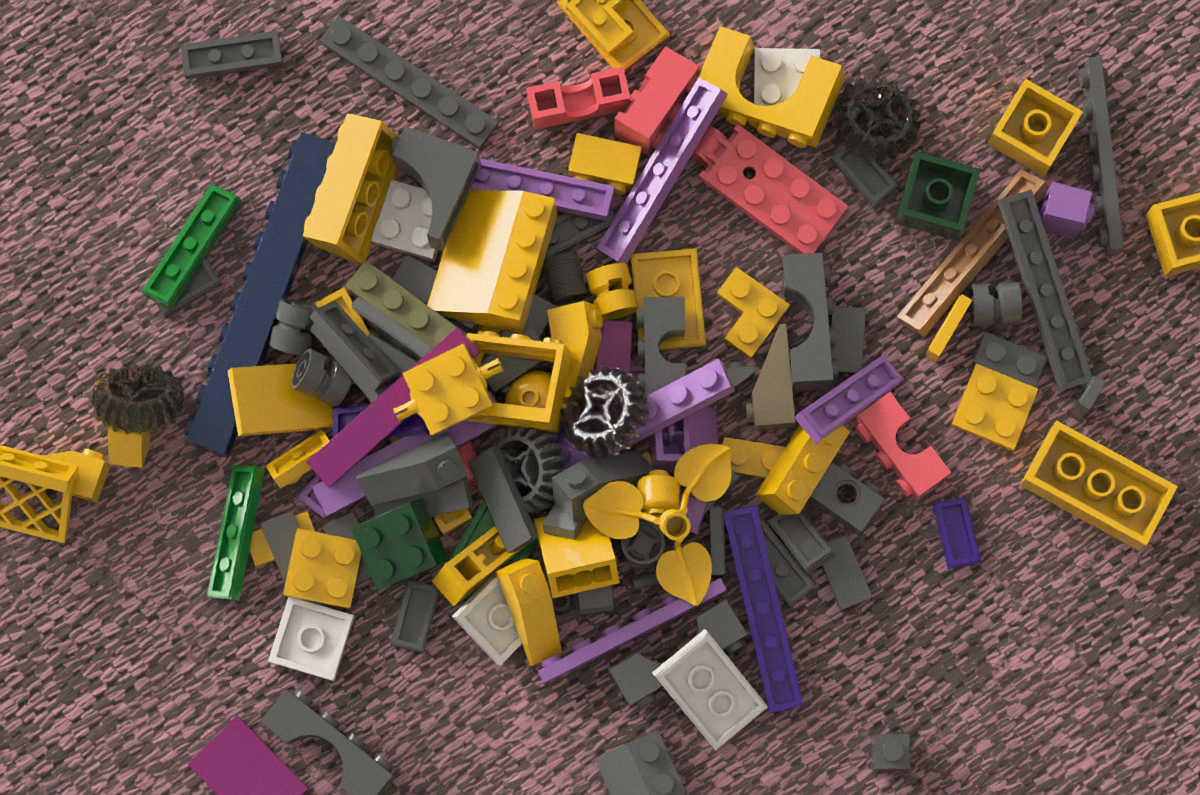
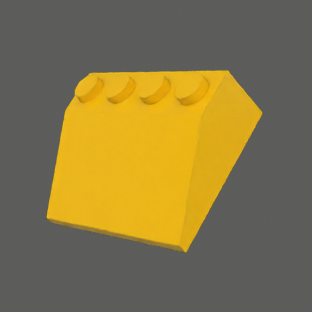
[427,190,558,334]

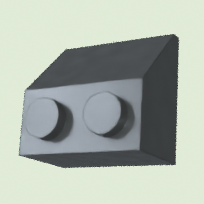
[595,730,686,795]

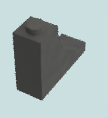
[390,126,482,252]

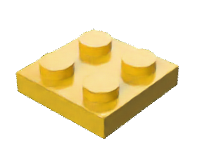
[951,363,1038,451]
[283,528,362,609]

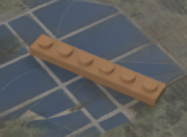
[897,169,1049,337]

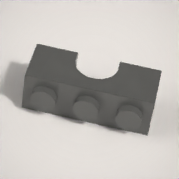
[637,297,686,397]

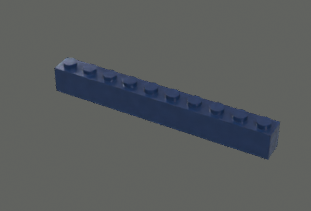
[184,132,336,458]

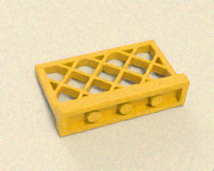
[0,445,79,543]

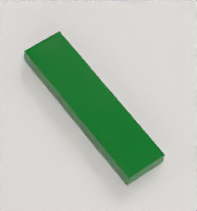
[141,184,242,310]
[207,465,265,601]

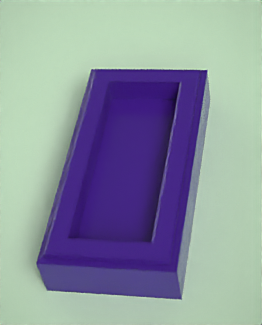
[932,496,982,570]

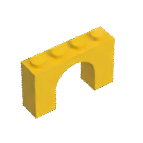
[699,26,845,148]

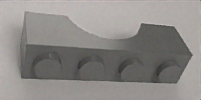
[781,253,839,392]
[609,600,747,709]
[260,689,395,795]

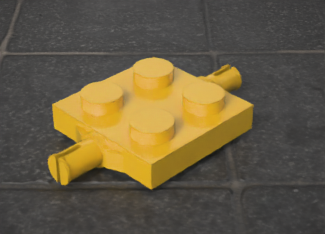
[394,344,504,436]

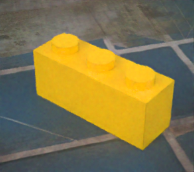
[756,425,850,515]

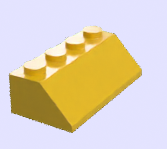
[303,113,399,265]

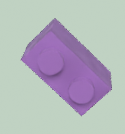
[1039,182,1095,239]

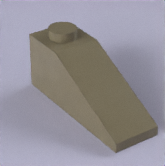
[745,324,796,431]

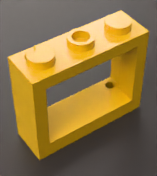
[465,331,573,432]

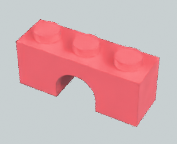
[526,67,631,130]
[855,392,951,501]

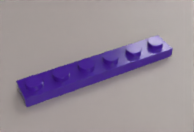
[723,505,803,713]

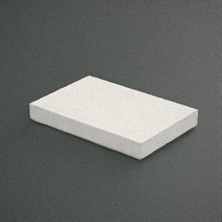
[652,629,768,751]

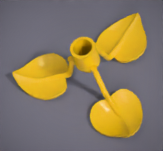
[583,444,732,606]

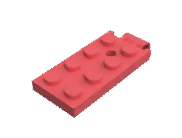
[691,124,848,254]

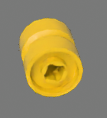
[586,263,639,321]

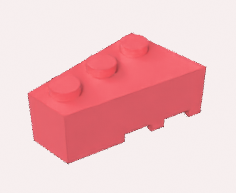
[614,46,699,156]

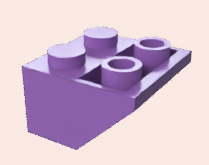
[650,406,718,475]

